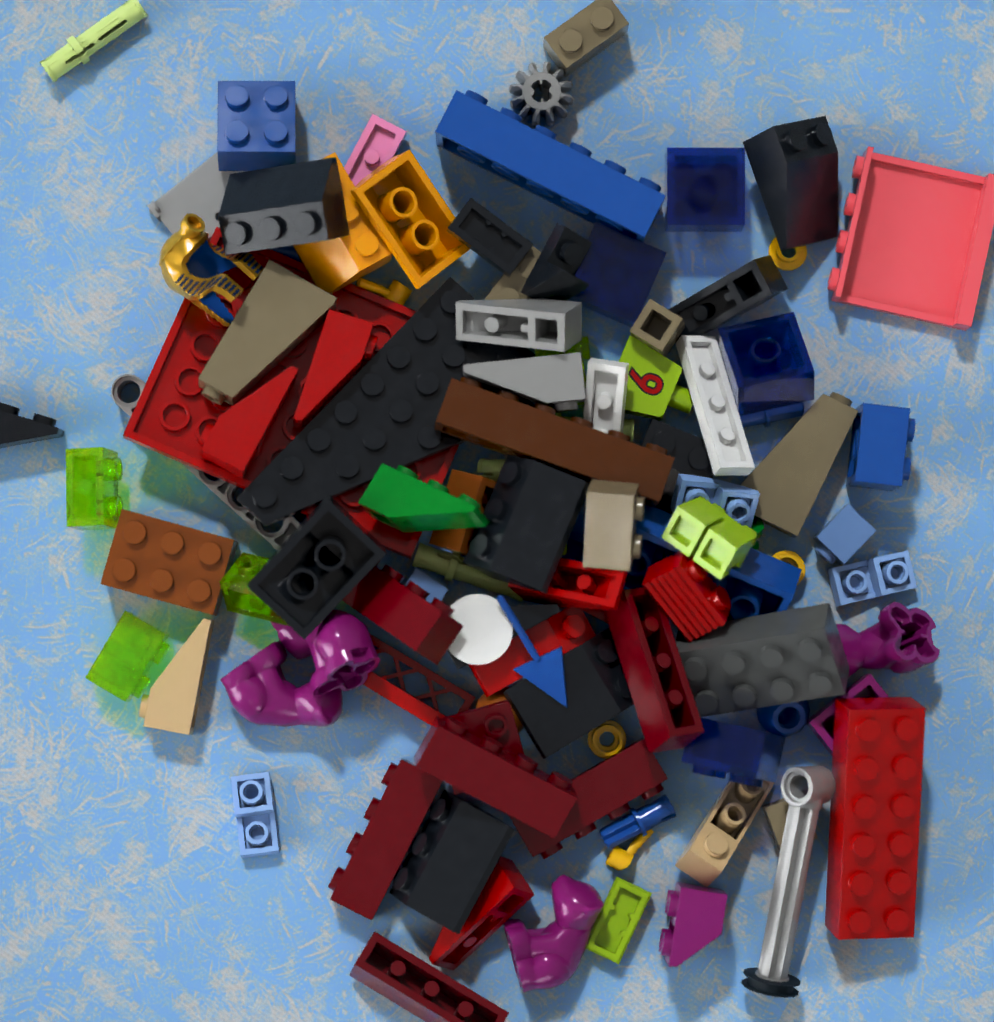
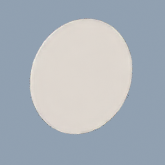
[448,594,513,665]

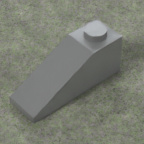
[455,298,582,352]
[462,352,586,412]

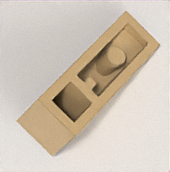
[139,618,215,735]

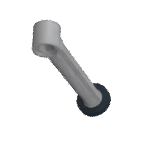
[741,765,836,998]

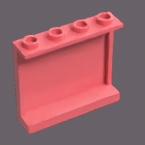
[827,146,994,331]

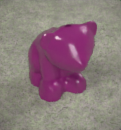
[836,601,940,678]
[270,610,380,696]
[220,640,343,727]
[503,874,604,993]

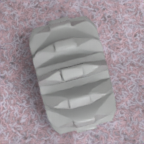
[509,62,574,127]

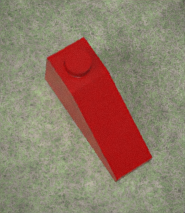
[293,309,378,429]
[198,366,298,479]
[508,558,628,610]
[468,608,596,697]
[429,856,535,971]

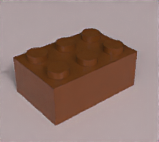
[100,509,238,616]

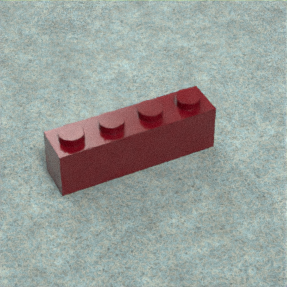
[342,561,463,665]
[604,587,705,754]
[414,716,577,839]
[509,738,668,859]
[328,758,443,921]
[349,931,509,1022]

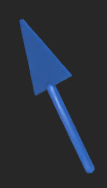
[497,595,568,708]

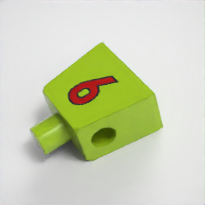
[619,336,693,421]

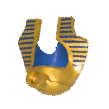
[159,213,264,327]

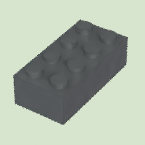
[675,603,850,717]

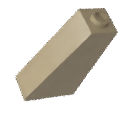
[198,260,337,406]
[740,392,858,538]

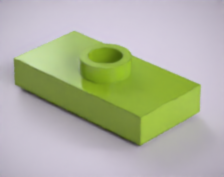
[586,876,652,964]

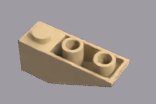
[675,762,775,887]

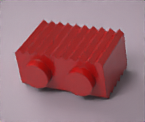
[642,551,731,642]

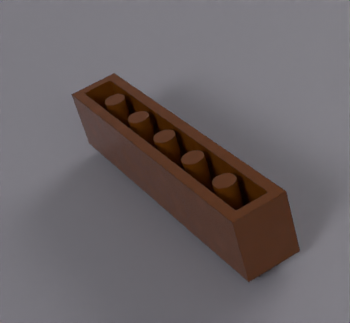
[434,377,675,508]

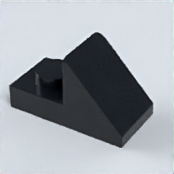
[520,223,592,301]

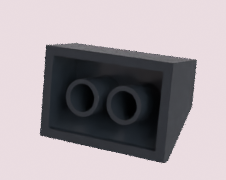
[218,157,349,255]
[463,454,590,593]
[389,789,515,934]

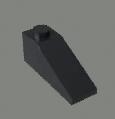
[668,255,788,342]

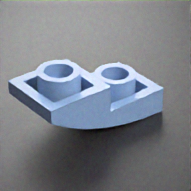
[670,473,760,528]
[827,550,917,607]
[231,772,280,858]

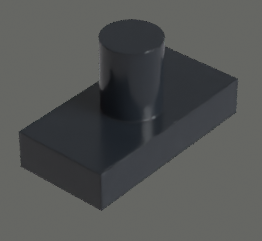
[447,198,533,277]

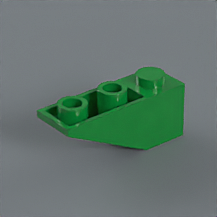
[358,463,489,533]

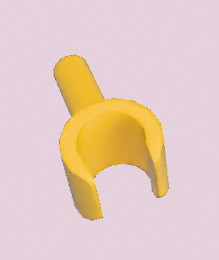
[356,277,412,305]
[606,829,654,871]

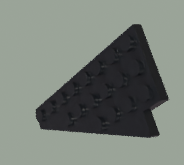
[237,277,535,527]

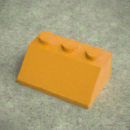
[351,149,470,289]
[292,152,393,294]

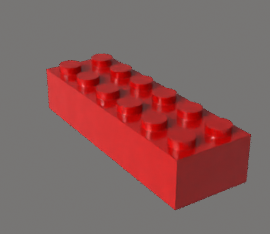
[825,697,926,940]

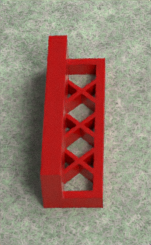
[363,634,476,725]

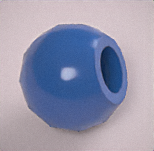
[756,700,810,737]

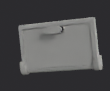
[147,152,245,241]

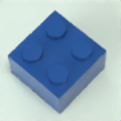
[217,81,296,171]
[846,403,915,491]

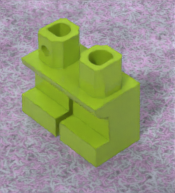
[661,496,757,580]

